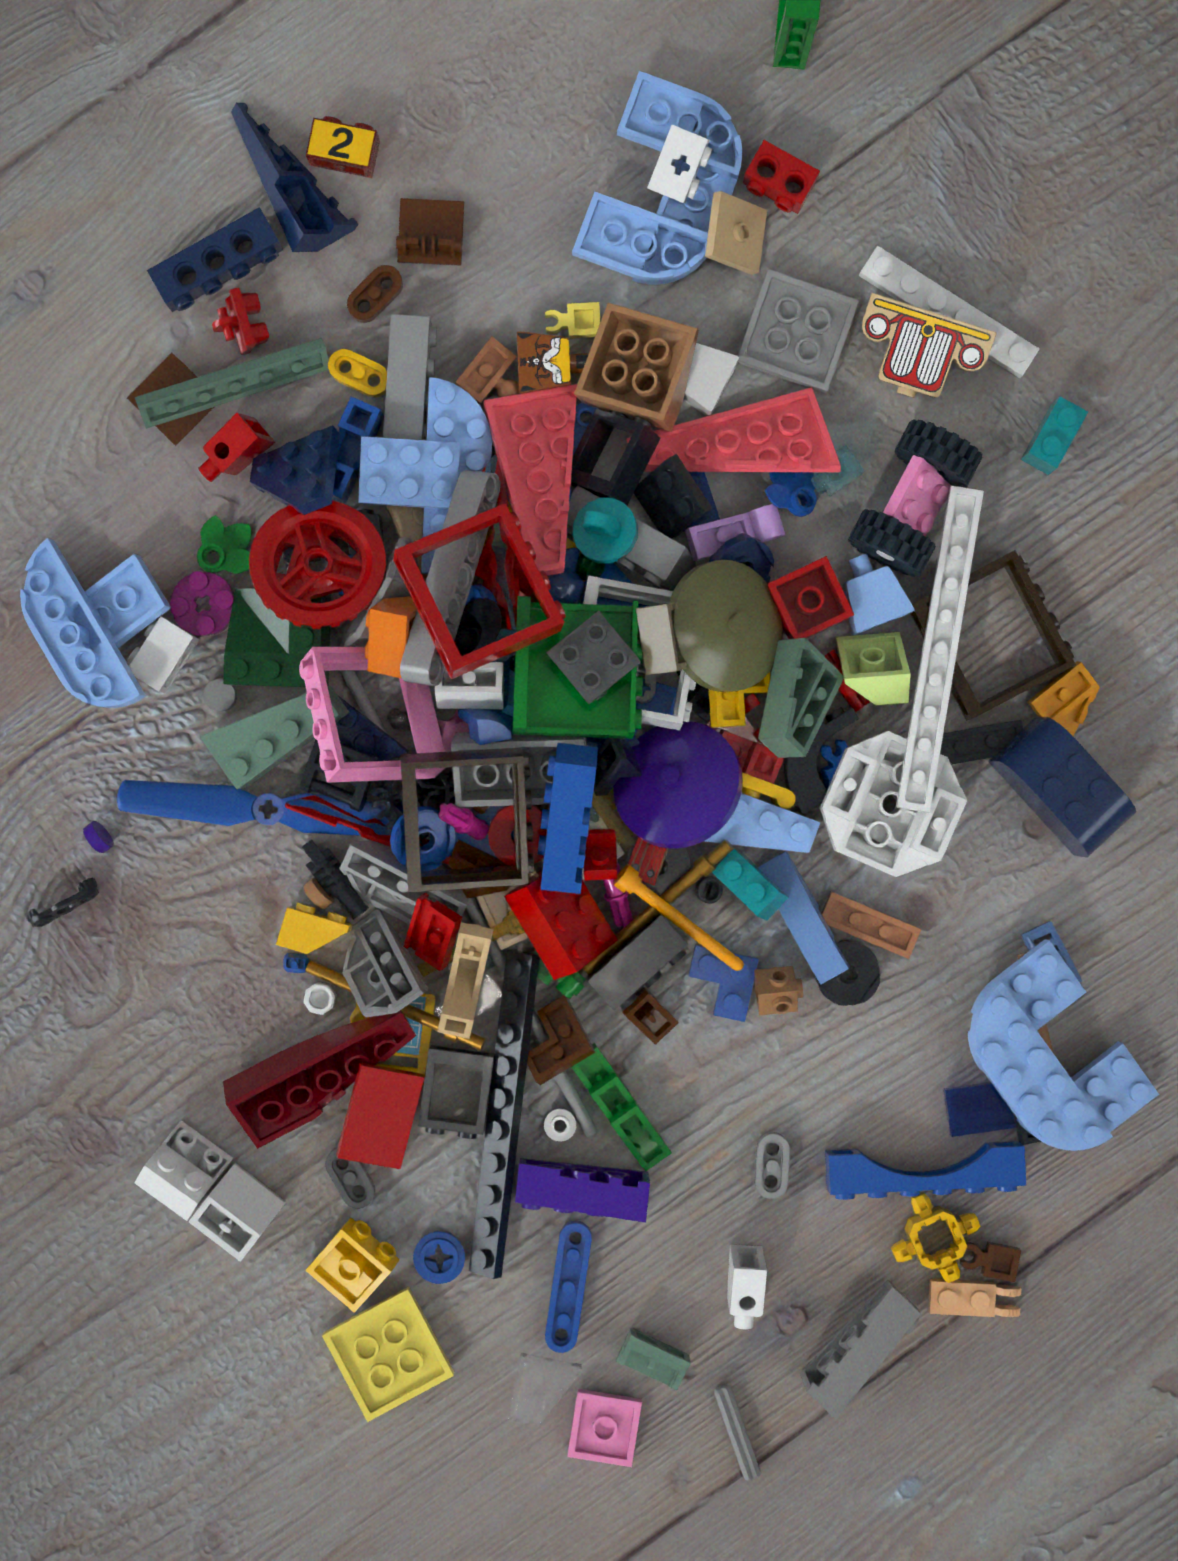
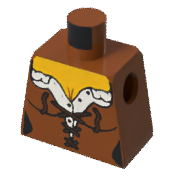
[517,332,589,394]

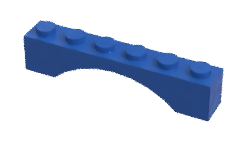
[825,1141,1027,1200]

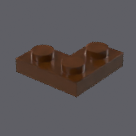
[527,995,596,1085]

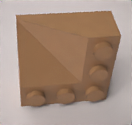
[574,303,699,432]

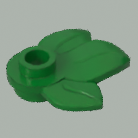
[197,515,252,574]

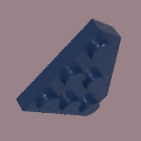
[250,425,340,515]

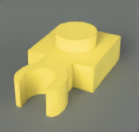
[545,302,600,339]

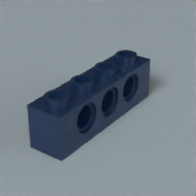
[147,207,283,312]

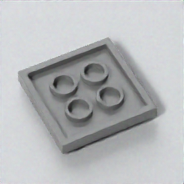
[738,269,859,394]

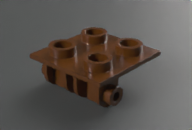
[396,198,465,266]

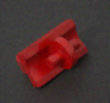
[212,288,269,355]

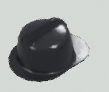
[454,598,502,656]

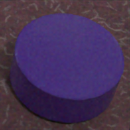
[83,821,114,853]

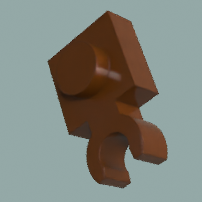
[960,1241,1021,1282]

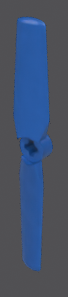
[117,780,404,836]

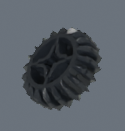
[370,752,455,839]

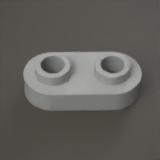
[754,1132,790,1199]

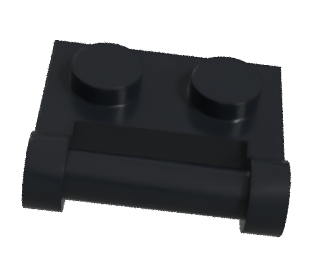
[300,739,379,812]

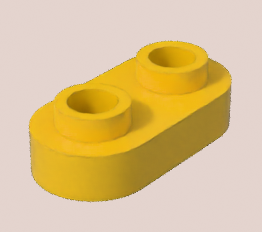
[328,349,387,398]

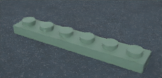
[135,338,329,429]

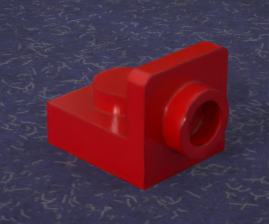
[584,829,617,881]

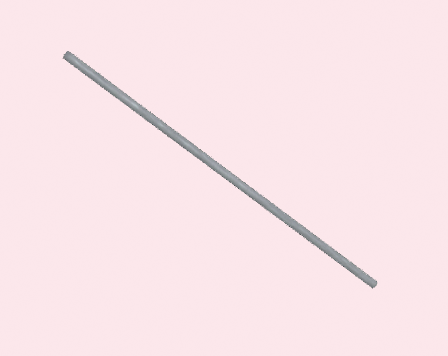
[286,567,598,1137]

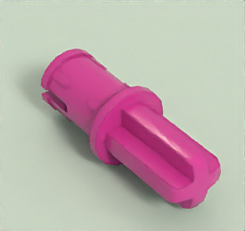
[438,803,489,840]
[603,863,633,927]

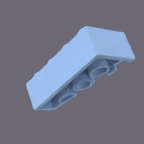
[705,793,820,853]

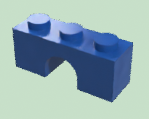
[332,396,384,504]

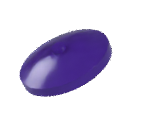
[613,721,743,848]

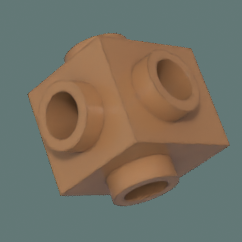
[754,966,803,1016]

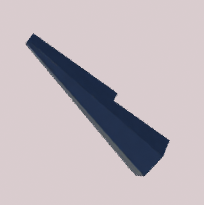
[231,102,358,252]

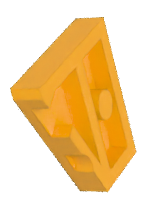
[1027,661,1100,737]

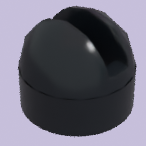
[695,877,723,904]

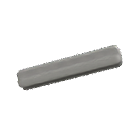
[714,1384,761,1481]

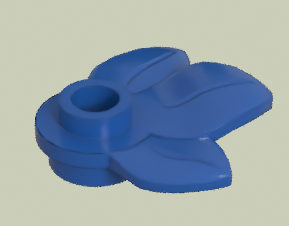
[765,472,818,517]

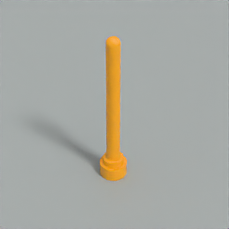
[612,864,744,971]

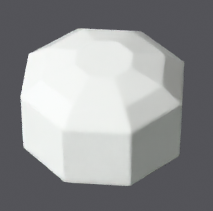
[303,982,337,1015]

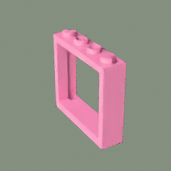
[299,647,446,782]

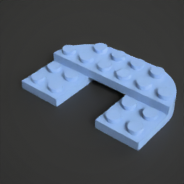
[572,71,742,285]
[968,939,1159,1151]

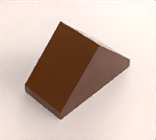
[448,839,510,899]
[621,986,679,1045]

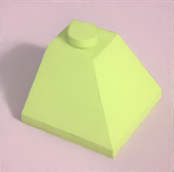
[836,632,911,706]

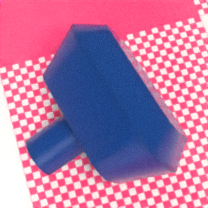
[283,953,309,973]

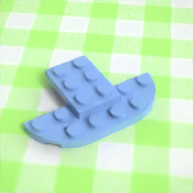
[358,377,492,574]
[20,538,171,708]

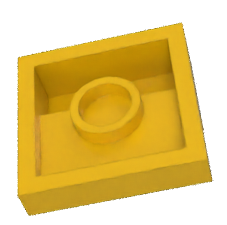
[305,1217,400,1313]

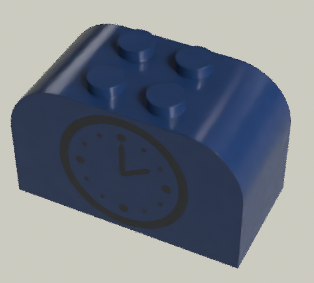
[988,717,1136,858]

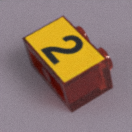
[306,116,380,178]

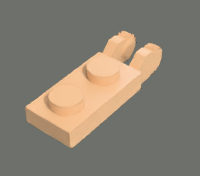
[928,1279,1021,1317]

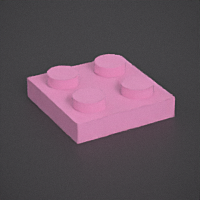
[567,1389,642,1467]

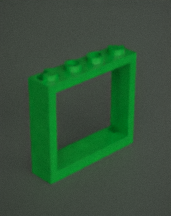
[773,0,821,70]

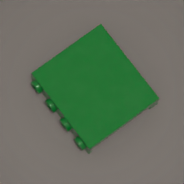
[513,596,643,739]

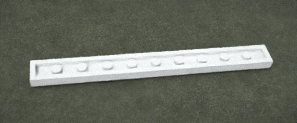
[896,485,984,813]

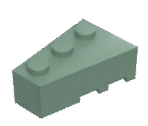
[758,638,844,758]

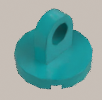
[572,498,638,563]

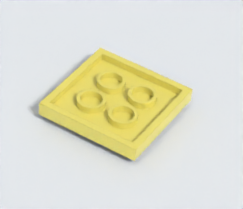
[322,1287,455,1422]

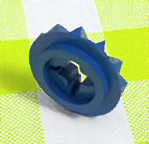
[413,1230,466,1284]

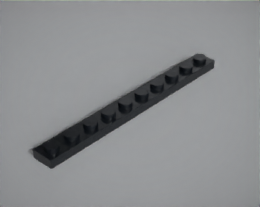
[469,950,540,1279]

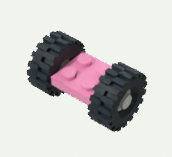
[848,419,983,577]

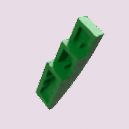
[571,1043,672,1172]

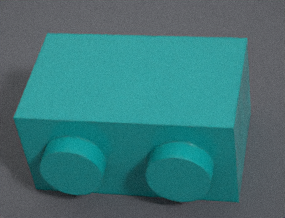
[1020,396,1088,475]
[712,849,789,921]

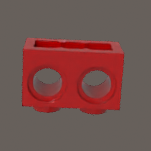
[743,140,820,214]

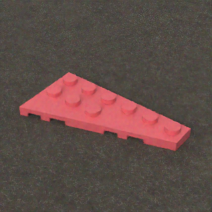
[483,384,577,576]
[626,387,841,472]

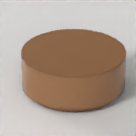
[304,877,334,909]

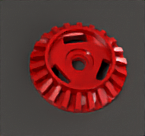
[249,500,386,629]

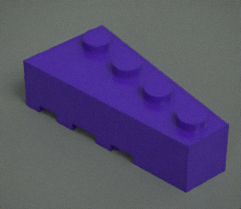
[515,1158,650,1223]

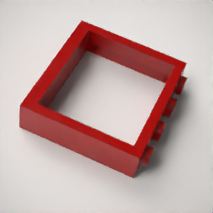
[393,503,566,679]

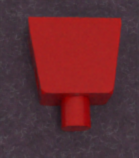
[198,413,275,482]

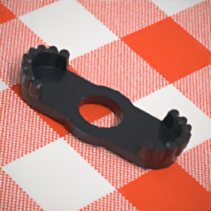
[25,877,99,927]

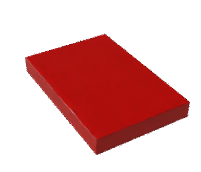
[336,1062,425,1169]

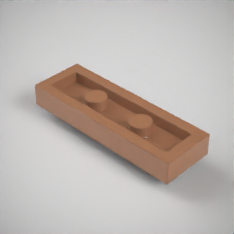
[821,891,921,959]

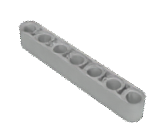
[400,470,500,686]

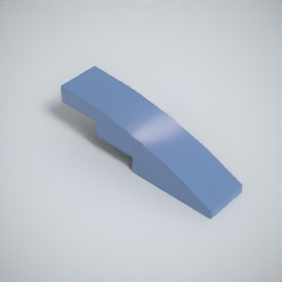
[758,851,850,985]

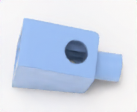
[842,554,915,635]

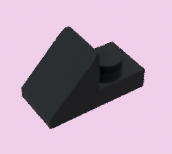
[594,738,642,796]

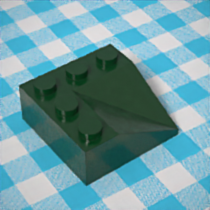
[223,588,331,688]

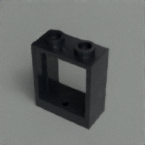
[571,409,660,506]
[418,1045,495,1139]

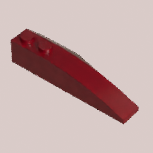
[223,1010,416,1149]

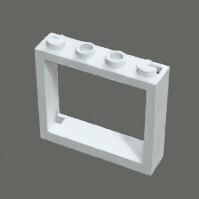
[583,576,696,730]

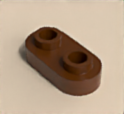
[347,265,403,323]

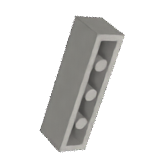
[383,314,437,440]

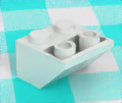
[135,1121,233,1221]
[189,1163,286,1262]

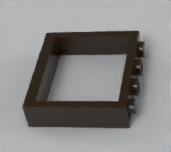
[910,550,1076,721]
[400,747,534,892]

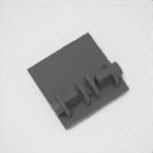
[546,611,641,704]

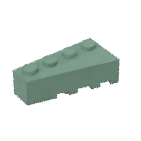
[200,686,350,790]

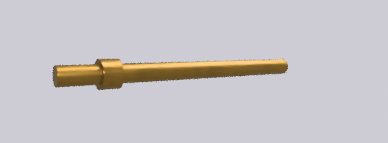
[583,839,734,975]
[306,960,486,1051]

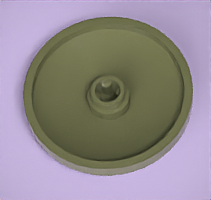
[669,560,783,692]

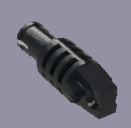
[302,840,369,920]

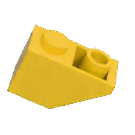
[276,902,353,954]

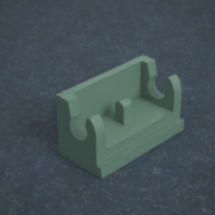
[616,1328,691,1391]

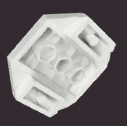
[820,731,967,877]

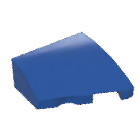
[458,709,513,745]

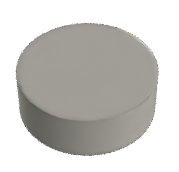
[203,679,237,712]

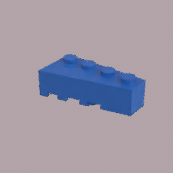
[537,743,598,894]

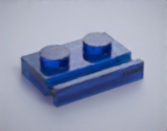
[943,1082,1016,1137]

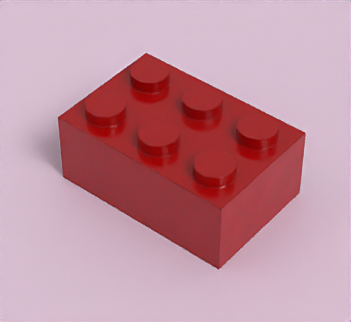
[504,869,618,980]

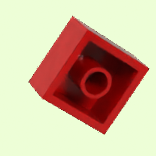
[767,556,854,639]

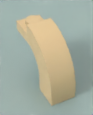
[437,922,494,1039]

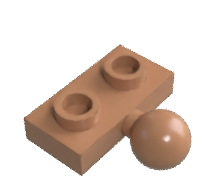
[454,336,519,405]

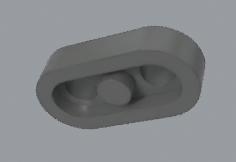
[325,1147,375,1209]

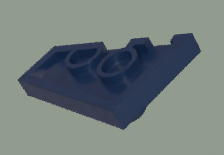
[336,696,409,788]

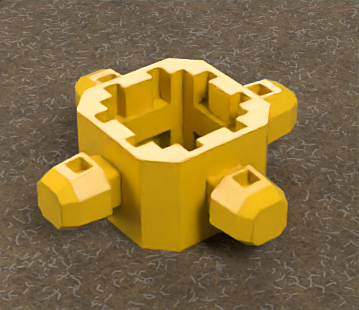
[891,1192,981,1283]

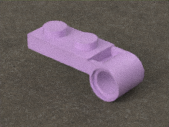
[685,504,785,561]

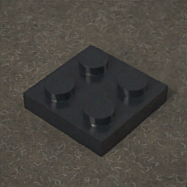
[634,454,712,540]

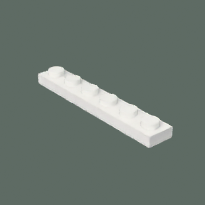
[859,245,1039,378]

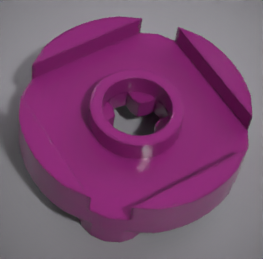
[169,571,234,636]

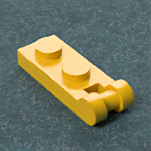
[741,772,796,809]

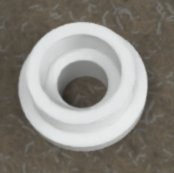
[544,1108,576,1141]

